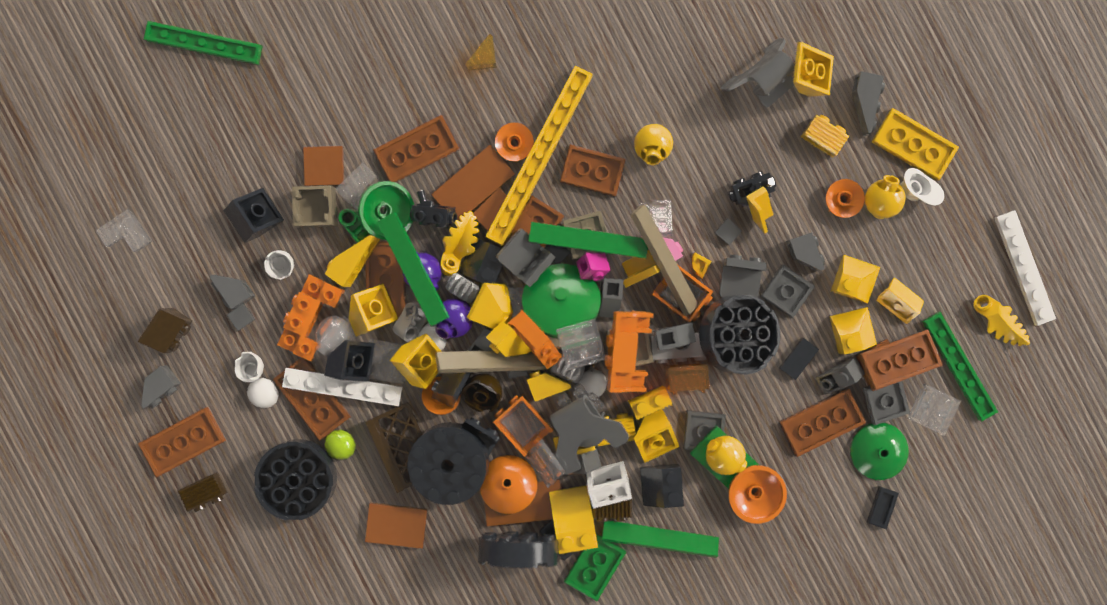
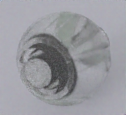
[315,316,355,357]

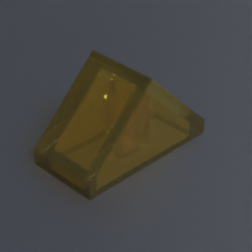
[465,34,497,71]

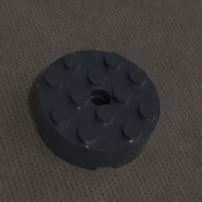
[699,295,781,374]
[408,422,489,505]
[254,439,337,520]
[478,531,558,568]

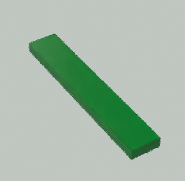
[143,21,263,65]
[378,212,449,327]
[529,222,648,259]
[922,312,998,422]
[602,520,719,558]

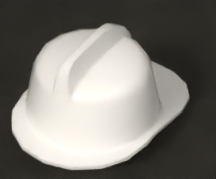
[900,168,944,206]

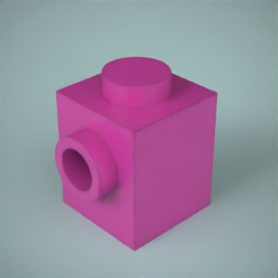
[576,252,610,281]

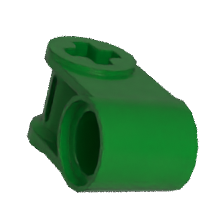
[339,209,370,243]

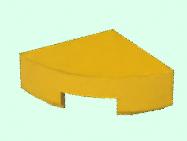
[692,252,712,278]

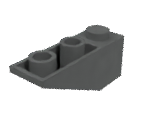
[852,71,885,136]

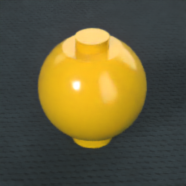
[634,124,673,165]
[865,175,906,219]
[706,436,747,475]

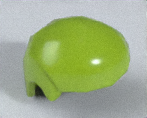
[325,429,356,460]

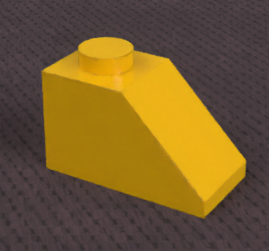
[486,321,531,357]
[527,370,571,402]

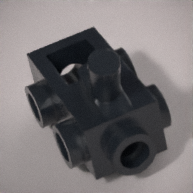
[728,171,776,207]
[410,190,457,227]

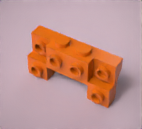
[277,274,345,361]
[604,311,653,393]

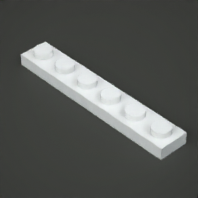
[994,210,1056,326]
[282,368,402,406]

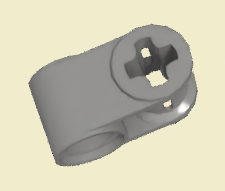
[393,303,427,342]

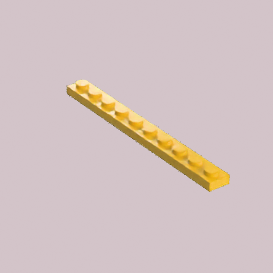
[486,66,593,246]

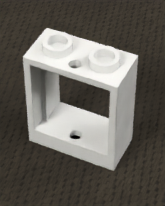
[587,461,632,508]

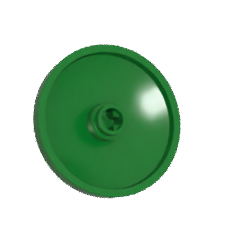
[522,264,601,338]

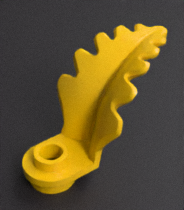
[440,211,479,276]
[973,295,1030,346]

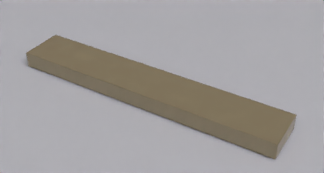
[630,204,698,316]
[435,351,552,373]

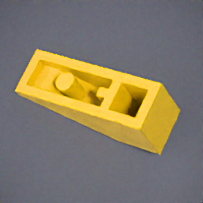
[325,235,380,287]

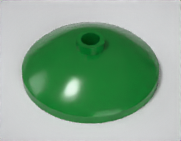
[358,181,414,240]
[850,422,909,480]

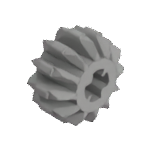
[445,273,480,303]
[551,354,585,383]

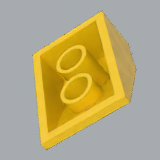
[793,42,834,97]
[549,485,598,554]

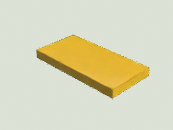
[871,108,959,181]

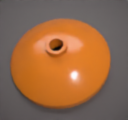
[480,455,538,514]
[728,465,787,524]

